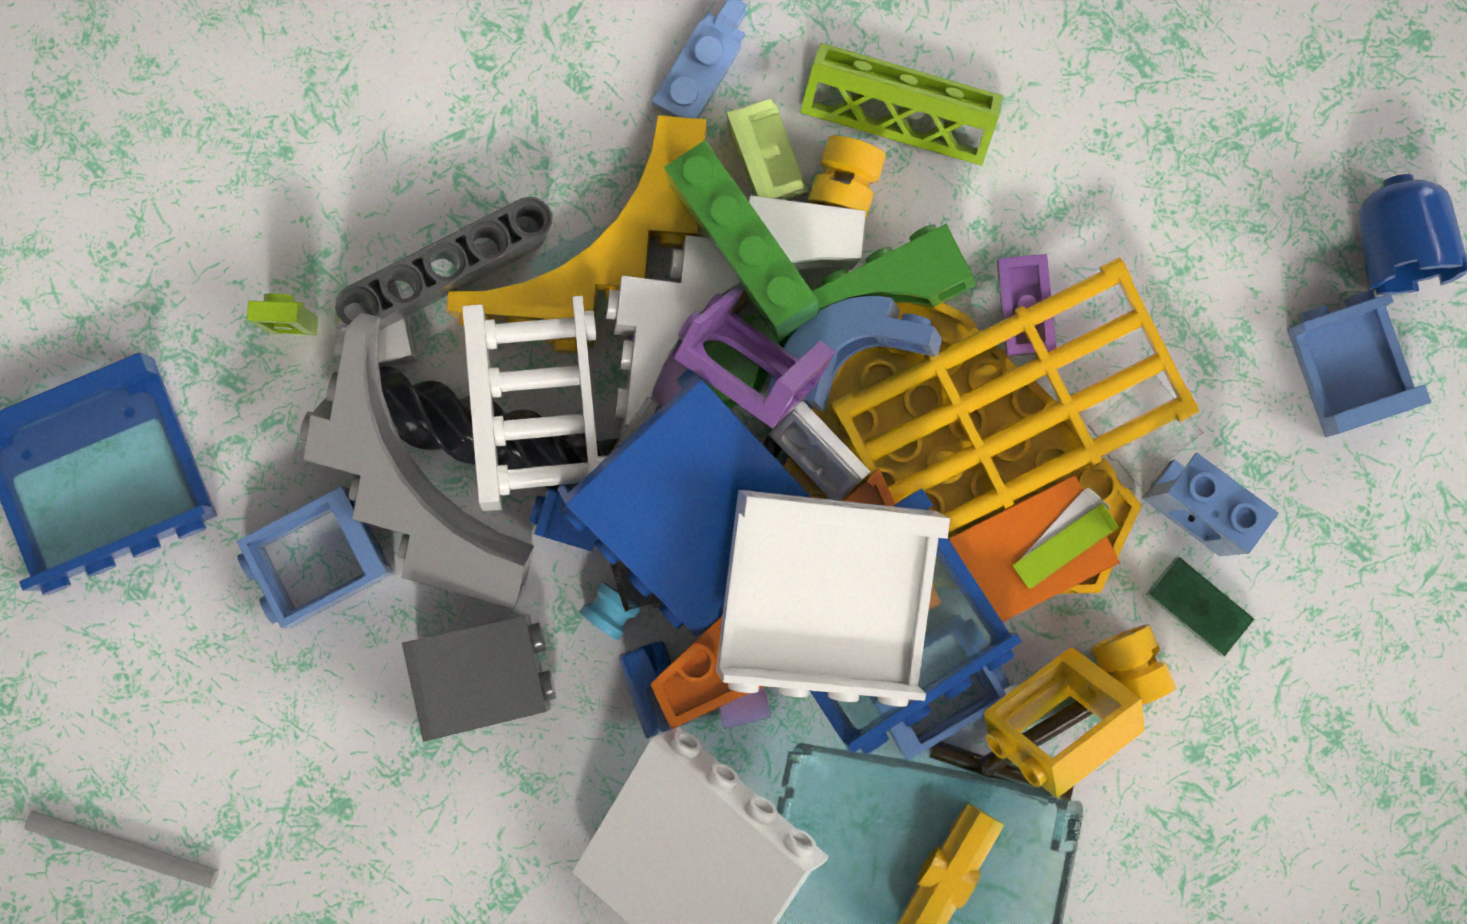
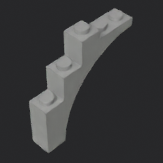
[300,312,534,609]

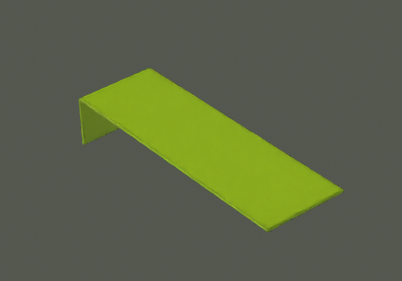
[1012,504,1120,589]

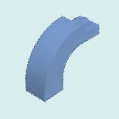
[768,296,942,412]

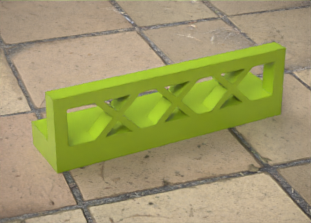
[800,43,1003,166]

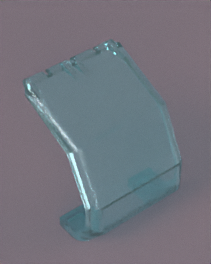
[776,743,1083,924]

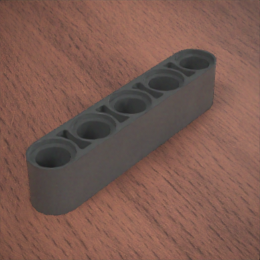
[334,197,552,331]

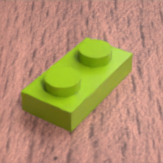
[247,293,318,336]

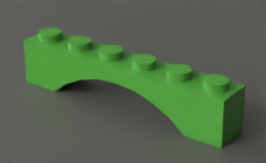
[703,223,976,409]

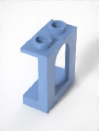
[1142,452,1279,556]

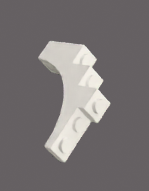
[606,196,866,433]

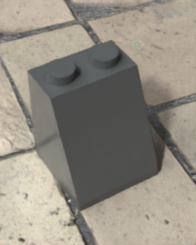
[402,615,556,742]

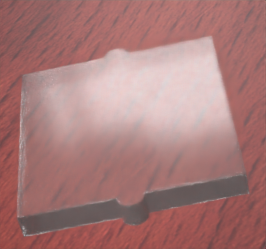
[1087,375,1204,486]

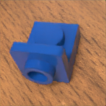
[530,488,598,552]

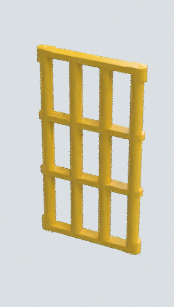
[831,257,1199,533]

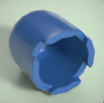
[1358,174,1467,295]

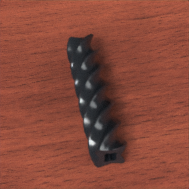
[379,366,621,491]

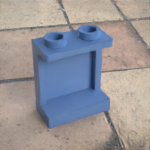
[1287,290,1431,437]

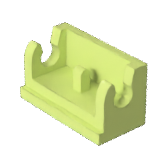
[727,99,809,201]

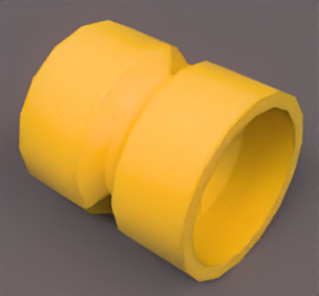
[807,135,887,221]
[1090,624,1177,705]

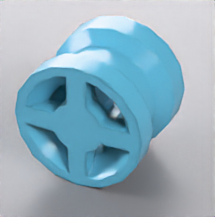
[579,581,641,641]

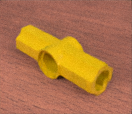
[896,802,1004,924]

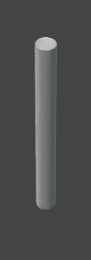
[25,811,218,889]

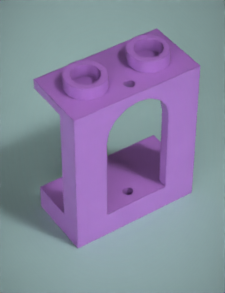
[674,284,836,429]

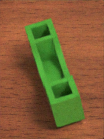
[664,140,819,341]

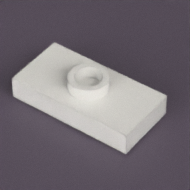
[769,400,871,501]

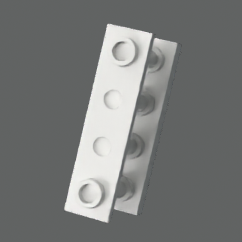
[462,296,608,511]

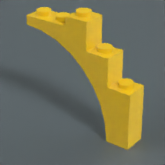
[446,115,707,354]

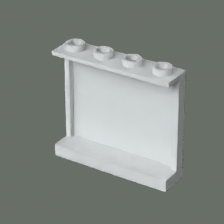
[715,490,950,707]
[572,727,829,924]

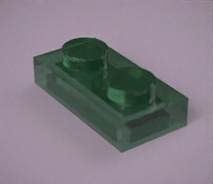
[1145,557,1255,656]

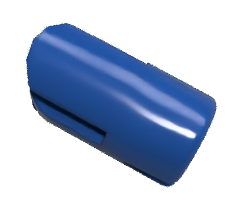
[619,641,691,739]

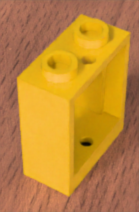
[984,646,1145,799]

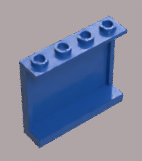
[558,369,812,637]

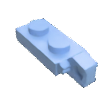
[652,0,747,119]

